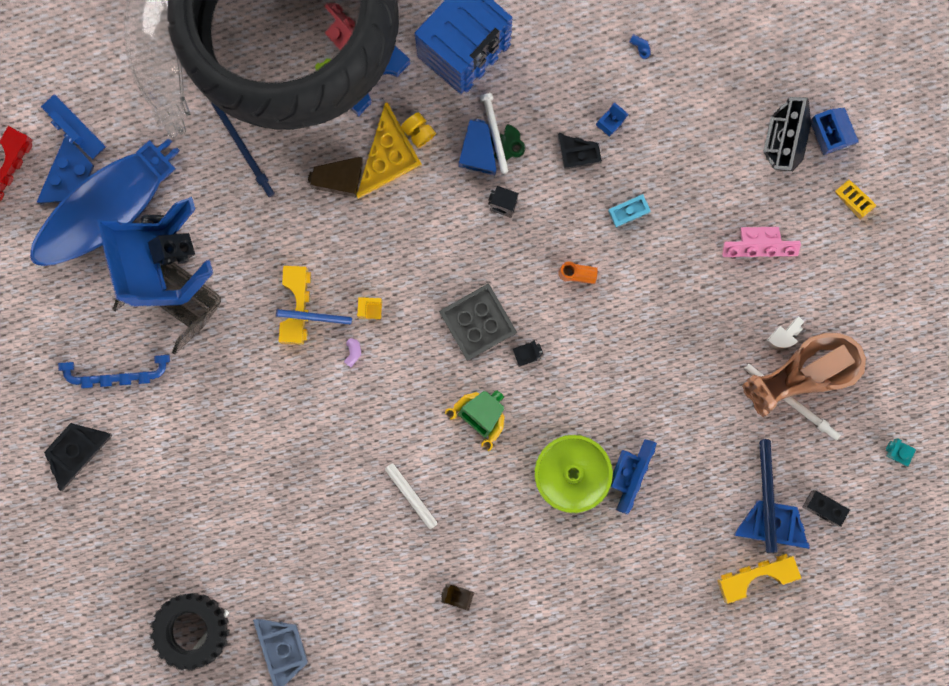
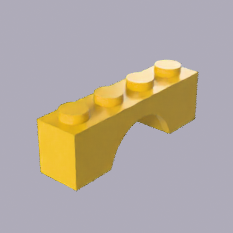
[279,266,311,345]
[717,553,802,604]

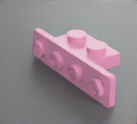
[722,227,801,257]

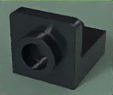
[513,340,543,367]

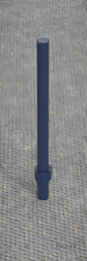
[211,102,275,197]

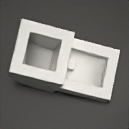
[765,317,804,350]

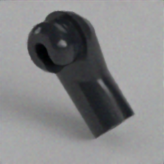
[141,214,165,224]

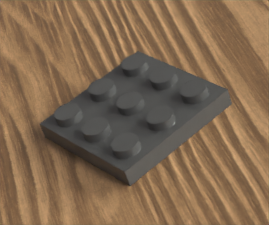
[439,283,517,361]

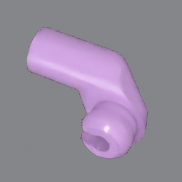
[344,338,361,367]

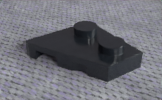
[557,133,602,170]

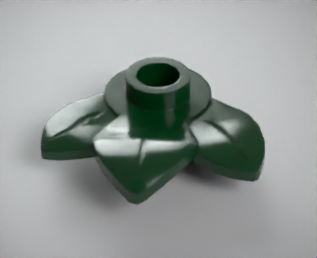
[491,124,526,161]

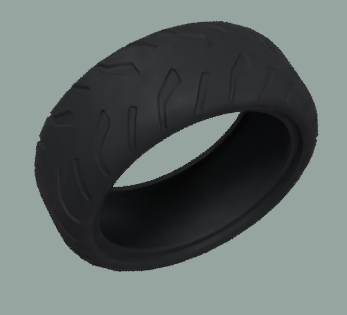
[167,0,399,130]

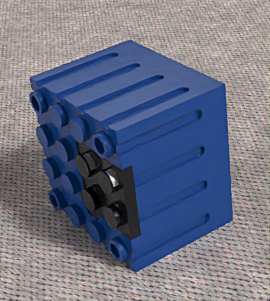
[415,0,513,95]

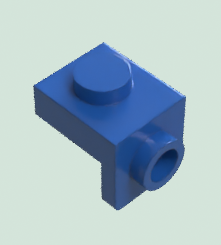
[596,103,628,137]

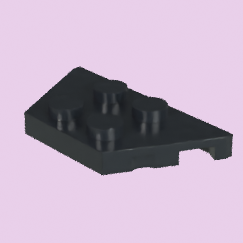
[44,423,113,491]

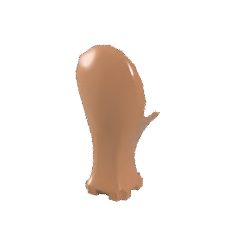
[742,333,866,417]

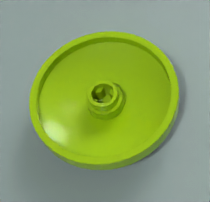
[535,435,613,513]

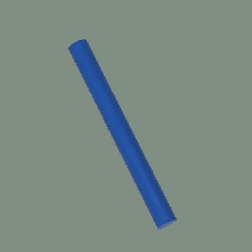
[276,309,352,325]

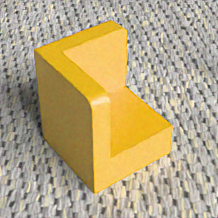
[357,297,382,319]

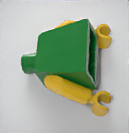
[445,390,505,451]

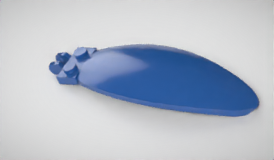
[30,139,180,266]

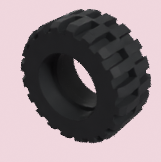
[150,593,230,671]

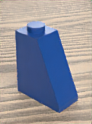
[459,119,496,176]

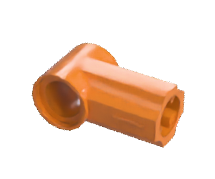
[558,262,598,284]

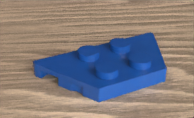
[37,137,94,204]
[734,500,810,549]

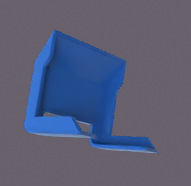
[96,197,213,306]

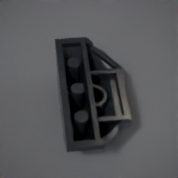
[763,97,812,171]

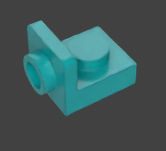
[886,439,916,467]

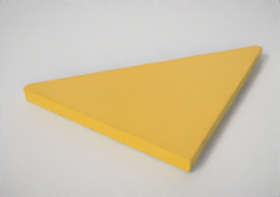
[356,102,422,199]

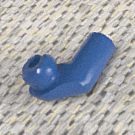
[629,34,651,59]

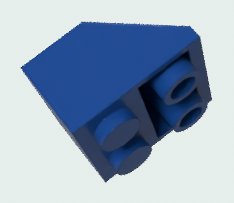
[811,108,859,156]

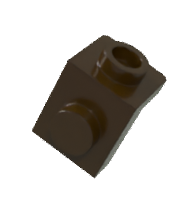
[441,584,474,611]

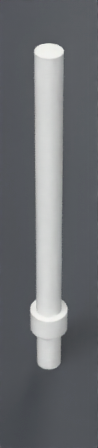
[744,364,841,441]

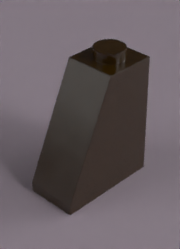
[308,157,364,197]

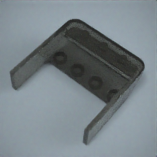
[112,263,221,355]

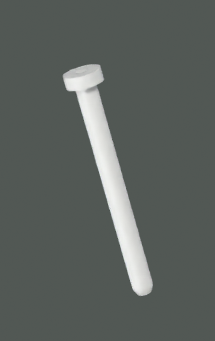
[480,93,508,174]

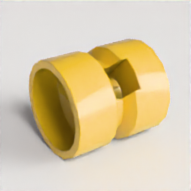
[401,112,436,148]

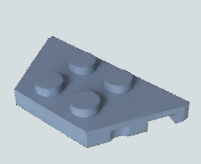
[253,619,308,686]

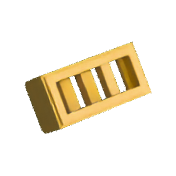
[835,179,877,220]

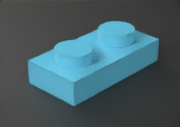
[608,194,651,228]

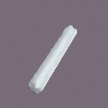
[385,464,437,529]

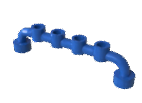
[58,355,170,388]

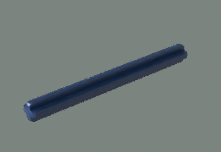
[759,439,777,554]

